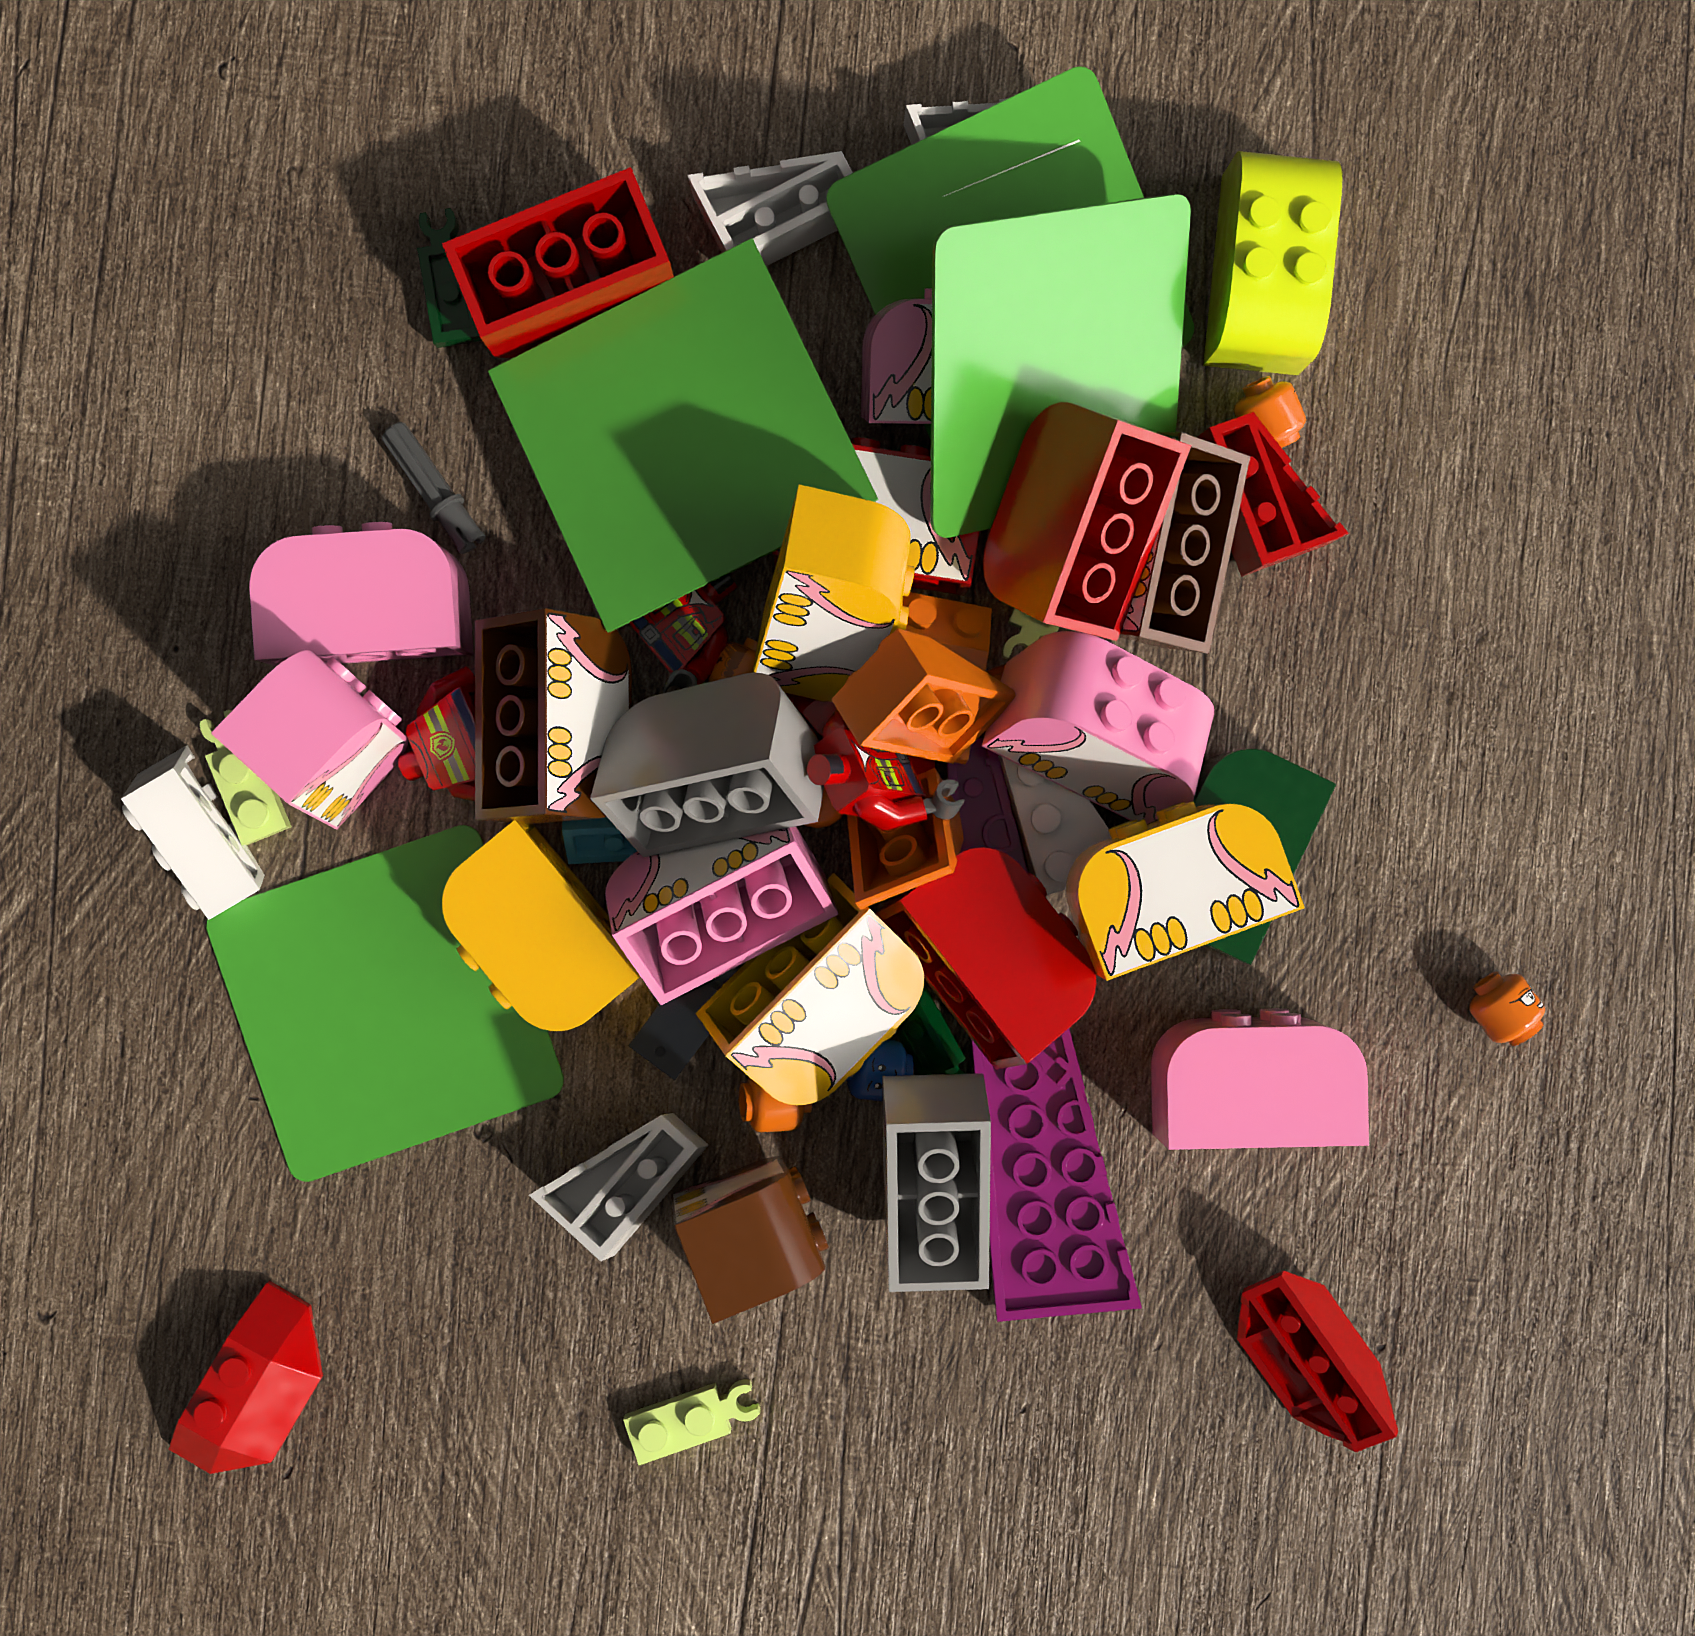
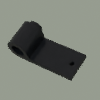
[628,962,746,1081]

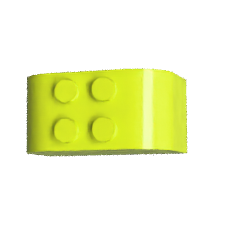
[1203,151,1342,375]

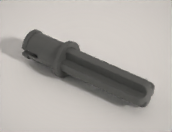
[382,422,486,554]

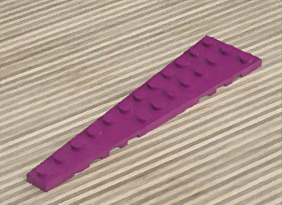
[946,738,1142,1322]

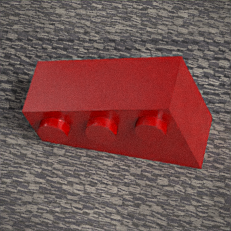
[1197,412,1349,577]

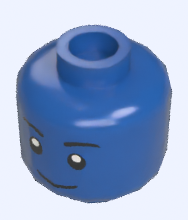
[846,1039,914,1102]

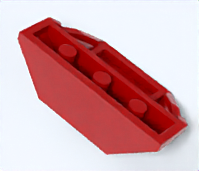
[1237,1270,1398,1453]
[169,1280,323,1474]

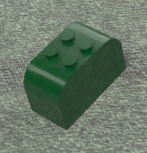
[1193,749,1337,965]

